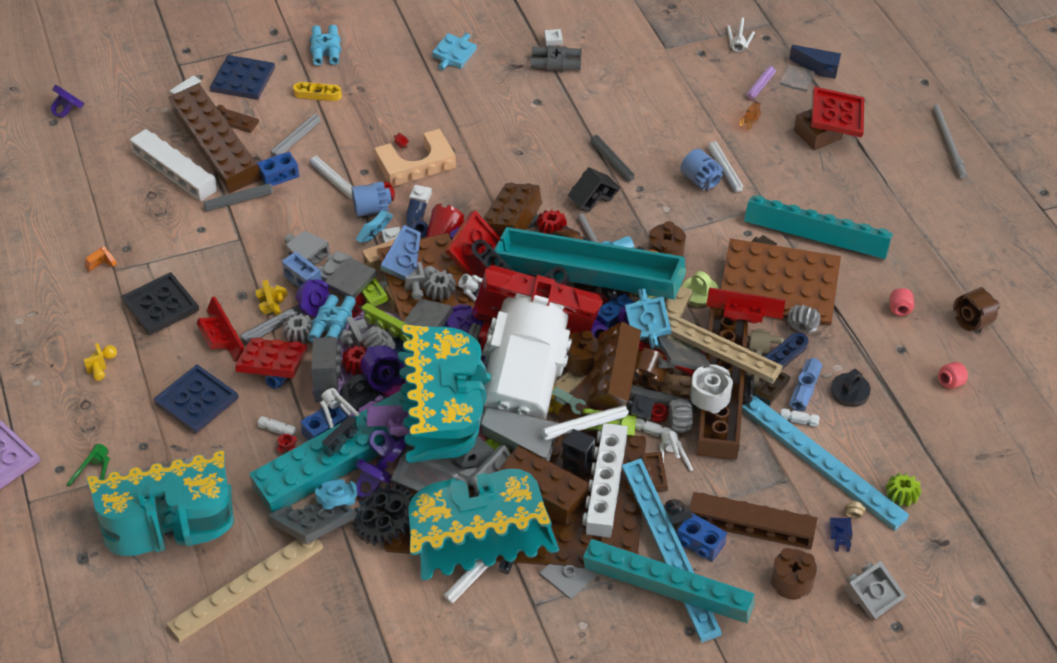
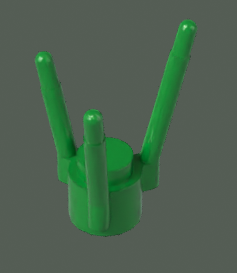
[67,444,110,486]

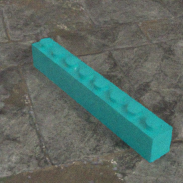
[744,195,893,259]
[583,539,755,624]

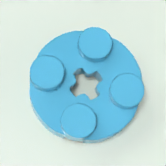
[315,479,357,509]

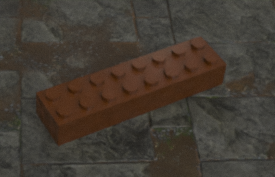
[168,83,261,193]

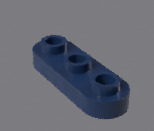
[765,333,809,369]

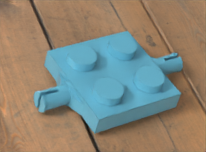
[432,32,477,71]
[625,289,672,349]

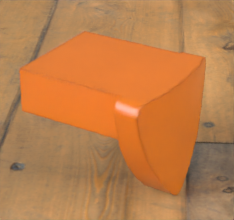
[85,246,117,272]

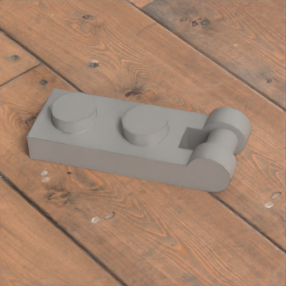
[466,445,511,496]

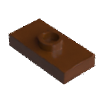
[641,452,668,492]

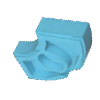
[356,210,393,243]

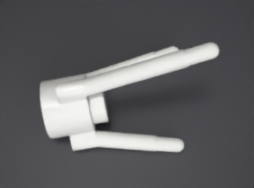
[727,17,755,52]
[458,274,482,302]
[320,388,359,428]
[659,431,693,471]

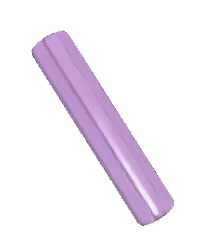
[746,66,776,100]

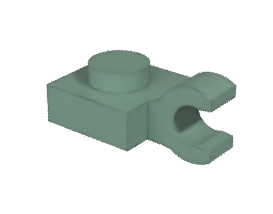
[552,386,586,415]

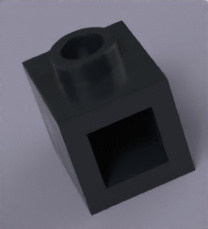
[626,394,655,422]

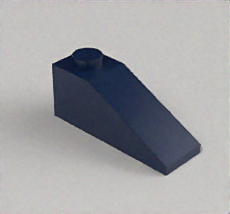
[790,45,841,79]

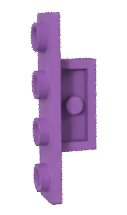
[366,406,410,437]

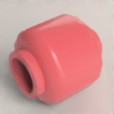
[889,288,915,316]
[938,361,968,389]

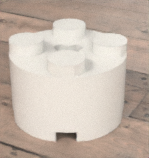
[690,365,733,413]

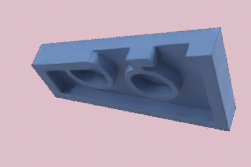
[380,225,421,281]

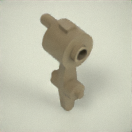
[745,328,784,391]

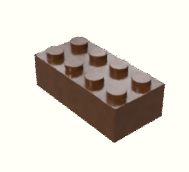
[483,183,542,238]
[587,322,642,411]
[497,445,589,526]

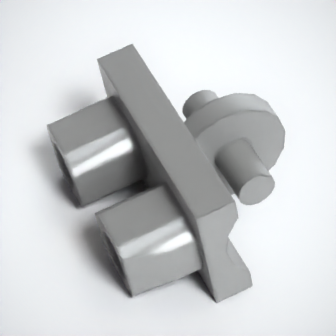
[339,316,368,347]

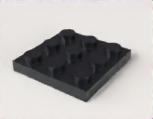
[121,272,199,335]

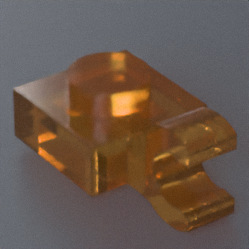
[739,101,761,130]

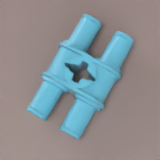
[309,25,341,65]
[307,295,356,343]

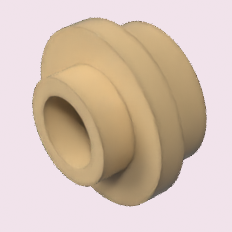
[844,501,866,519]

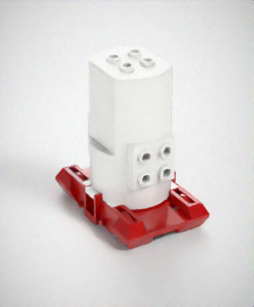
[472,265,603,420]

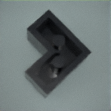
[567,167,621,212]

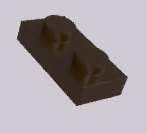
[753,372,790,406]

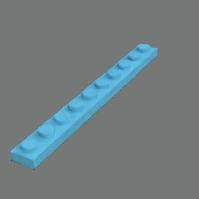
[742,396,909,531]
[622,459,722,643]

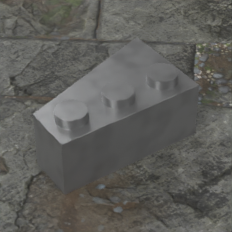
[311,337,342,403]

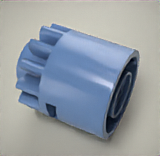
[680,149,724,191]
[351,181,392,217]

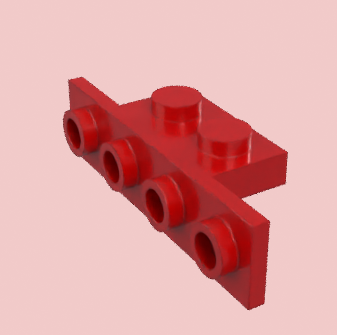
[706,287,786,324]
[196,296,244,362]

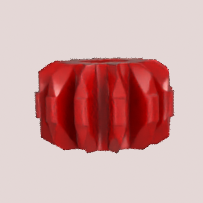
[536,209,567,234]
[342,344,367,377]

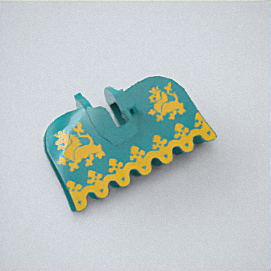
[398,325,491,463]
[86,450,235,556]
[409,469,559,581]

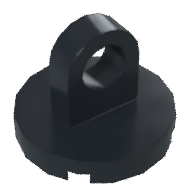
[831,369,871,407]
[339,374,379,412]

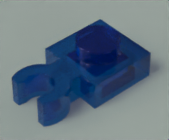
[829,517,853,552]

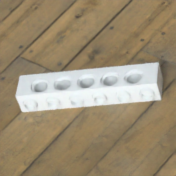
[583,423,628,538]

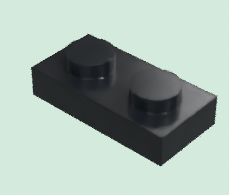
[322,415,358,458]
[663,499,693,524]

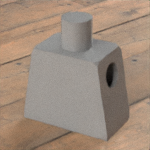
[284,231,330,266]

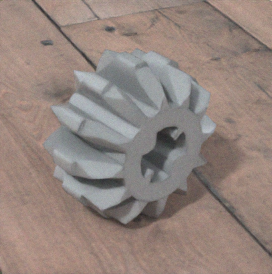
[423,269,456,302]
[787,304,820,334]
[282,313,313,344]
[362,326,396,349]
[668,399,693,433]

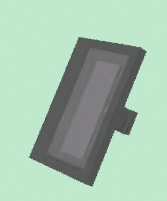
[644,334,710,370]
[391,445,477,493]

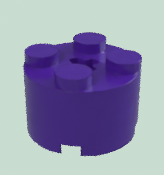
[360,345,405,392]

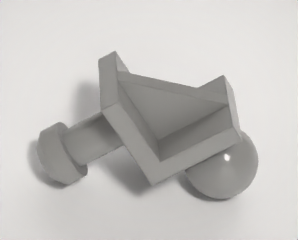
[404,262,436,300]

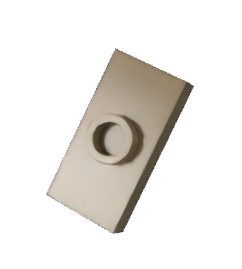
[554,371,586,395]

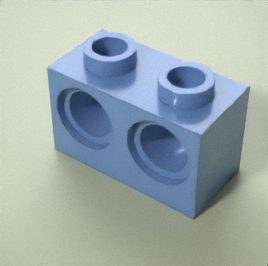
[282,251,322,288]

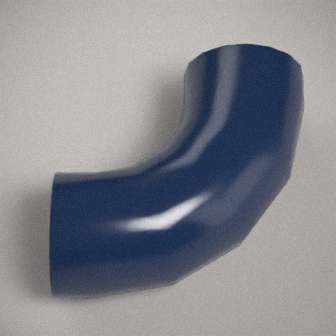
[406,199,428,238]

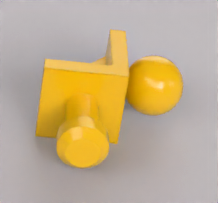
[83,343,117,381]

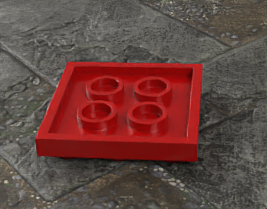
[811,86,865,138]
[445,210,501,288]
[235,337,308,378]

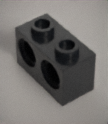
[561,429,595,477]

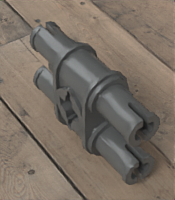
[531,45,582,72]

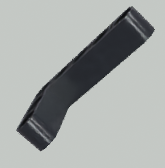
[472,239,570,285]

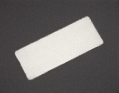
[170,76,201,94]

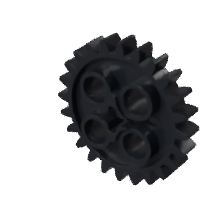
[352,484,414,546]

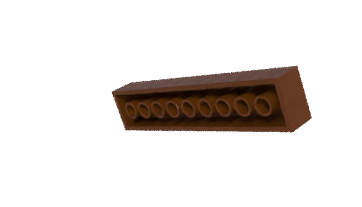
[697,307,748,460]

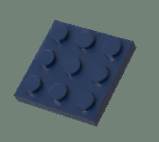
[210,55,275,100]
[153,364,239,434]

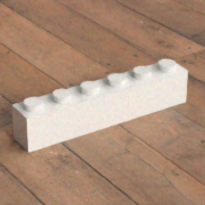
[130,129,217,202]

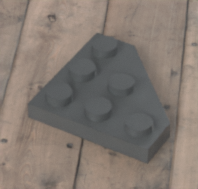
[267,505,356,544]

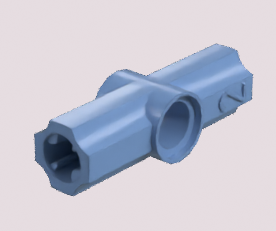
[789,358,823,412]

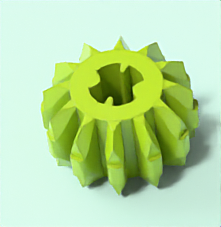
[885,472,922,507]

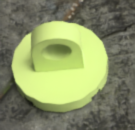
[682,271,719,308]

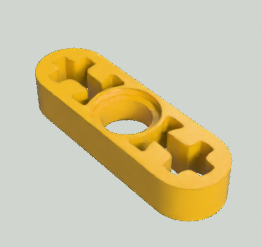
[293,82,342,101]

